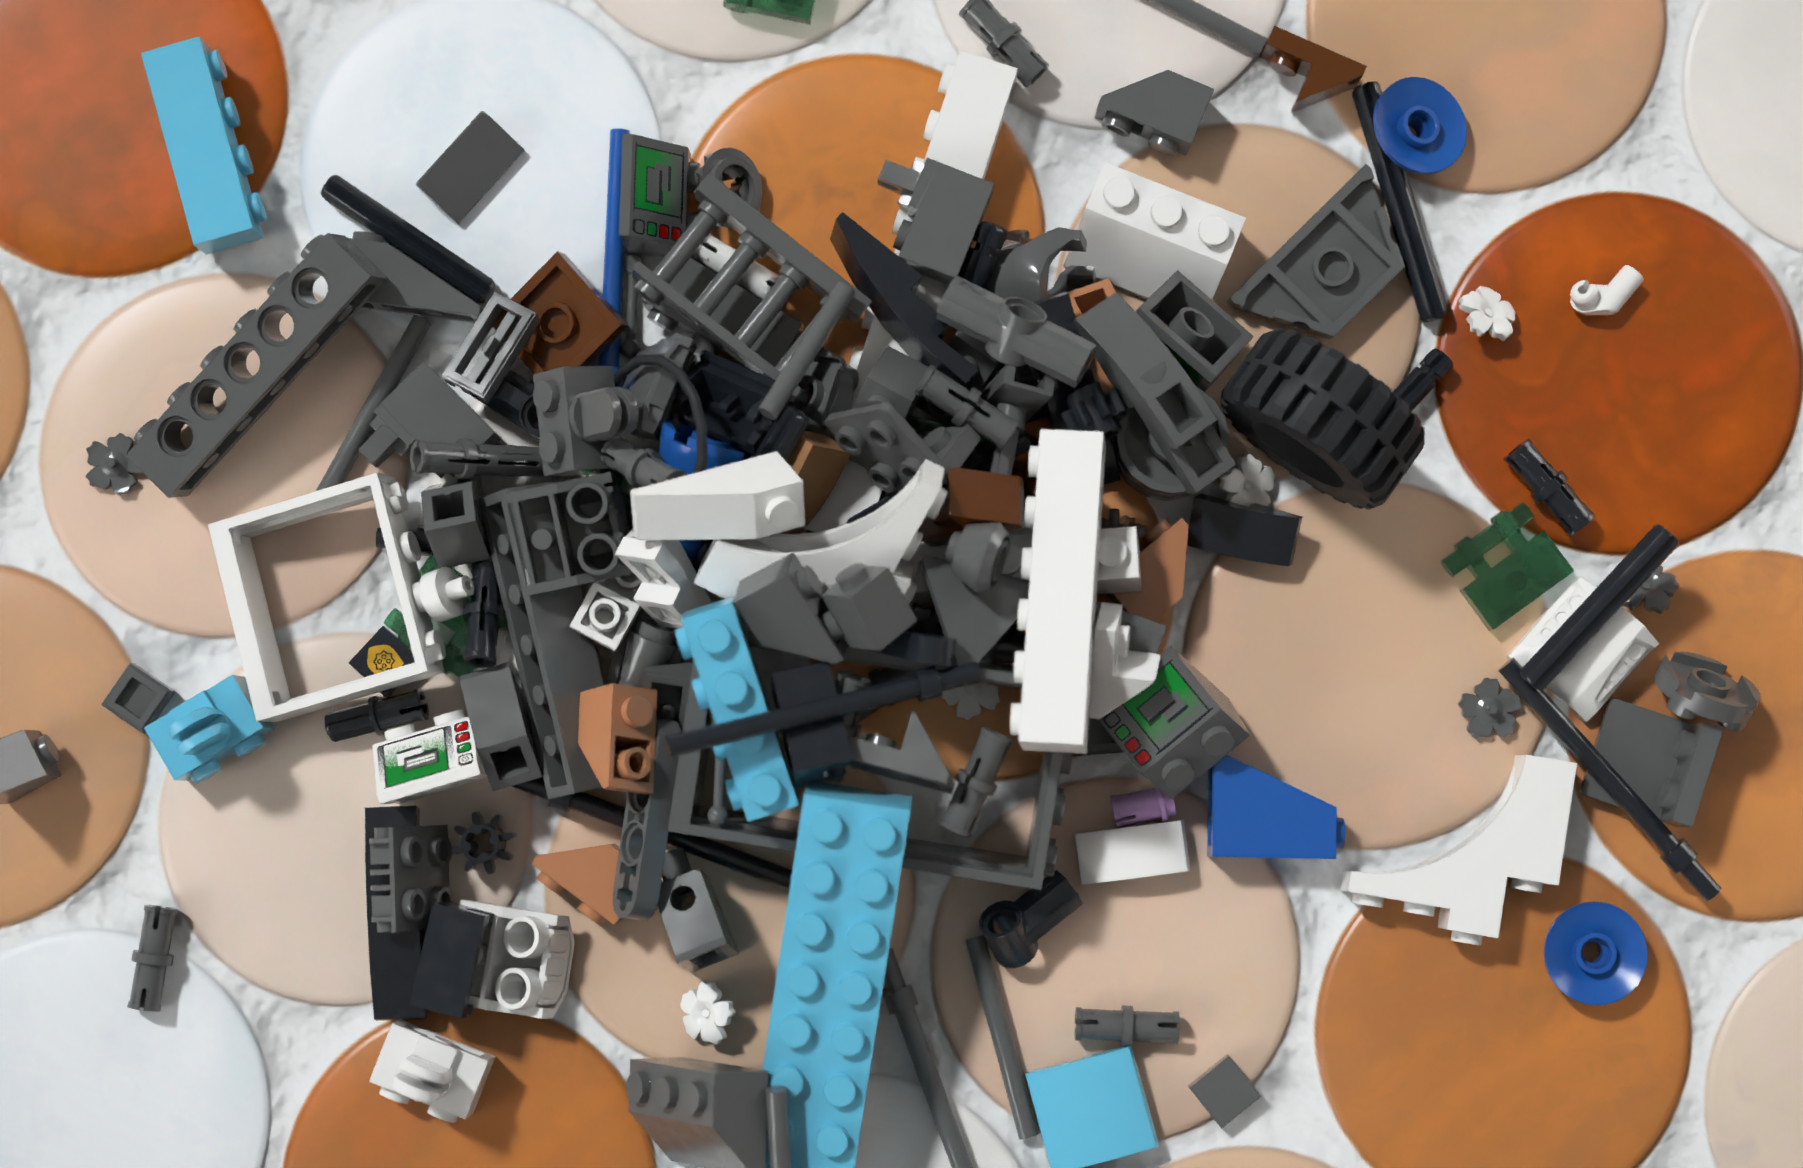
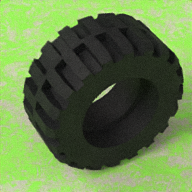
[1221,328,1425,510]

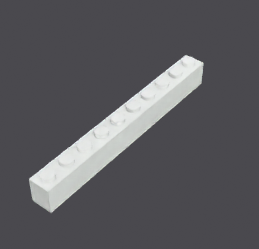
[805,50,1018,533]

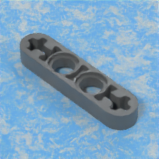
[613,717,681,921]

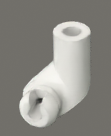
[1570,265,1644,315]

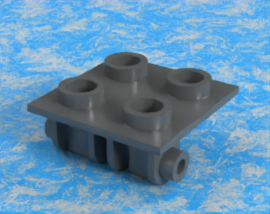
[369,825,454,933]

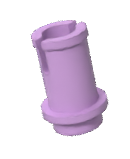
[1110,786,1177,828]

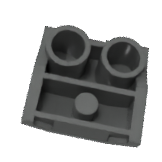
[623,333,697,441]
[505,472,633,596]

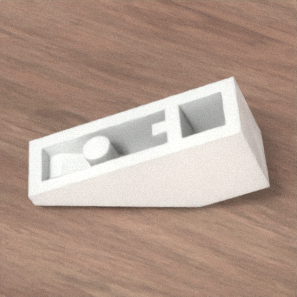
[630,451,805,540]

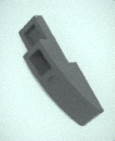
[1073,293,1236,494]

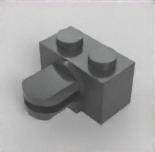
[533,366,638,477]

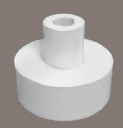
[419,567,474,622]

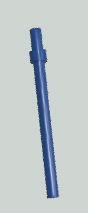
[595,128,630,388]

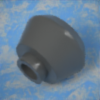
[946,522,1010,593]

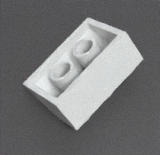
[1063,162,1246,300]

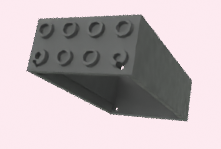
[668,623,1073,890]

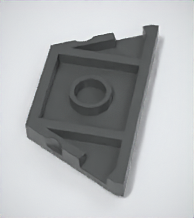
[1227,164,1405,340]

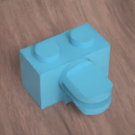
[144,675,275,784]

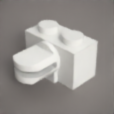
[369,1020,496,1123]

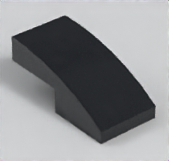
[1187,493,1302,566]

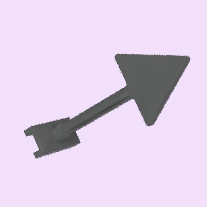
[920,364,1056,666]

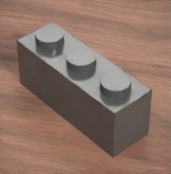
[641,258,804,368]

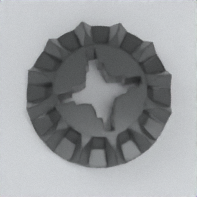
[693,148,762,230]

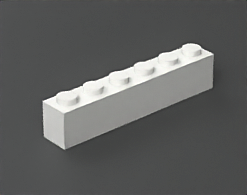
[1010,429,1106,754]

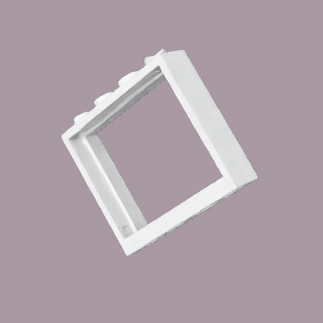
[208,473,446,722]

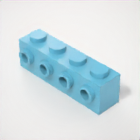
[141,36,267,255]
[675,596,799,822]

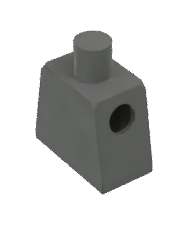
[657,848,739,973]

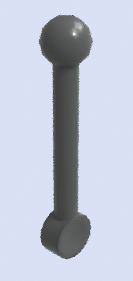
[620,254,644,358]
[707,720,728,826]

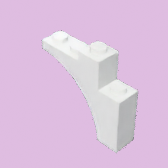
[694,459,947,604]
[1340,754,1577,946]

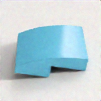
[1025,1046,1159,1168]

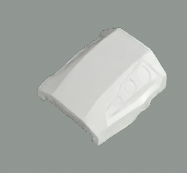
[1506,577,1659,722]
[460,900,575,1019]

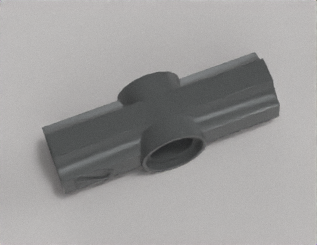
[936,276,1096,388]

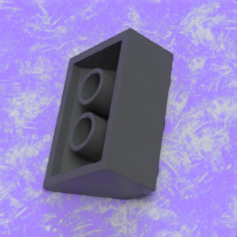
[626,1057,768,1168]

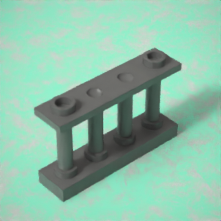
[632,173,872,403]

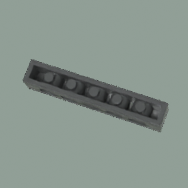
[126,233,387,498]

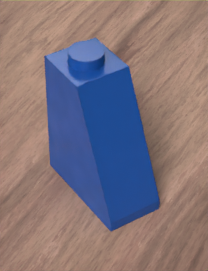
[1207,755,1345,859]

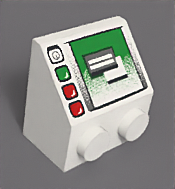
[373,709,487,804]

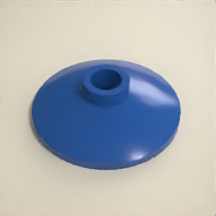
[1373,77,1467,174]
[1543,902,1648,1005]

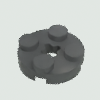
[788,347,859,440]
[1654,651,1761,732]

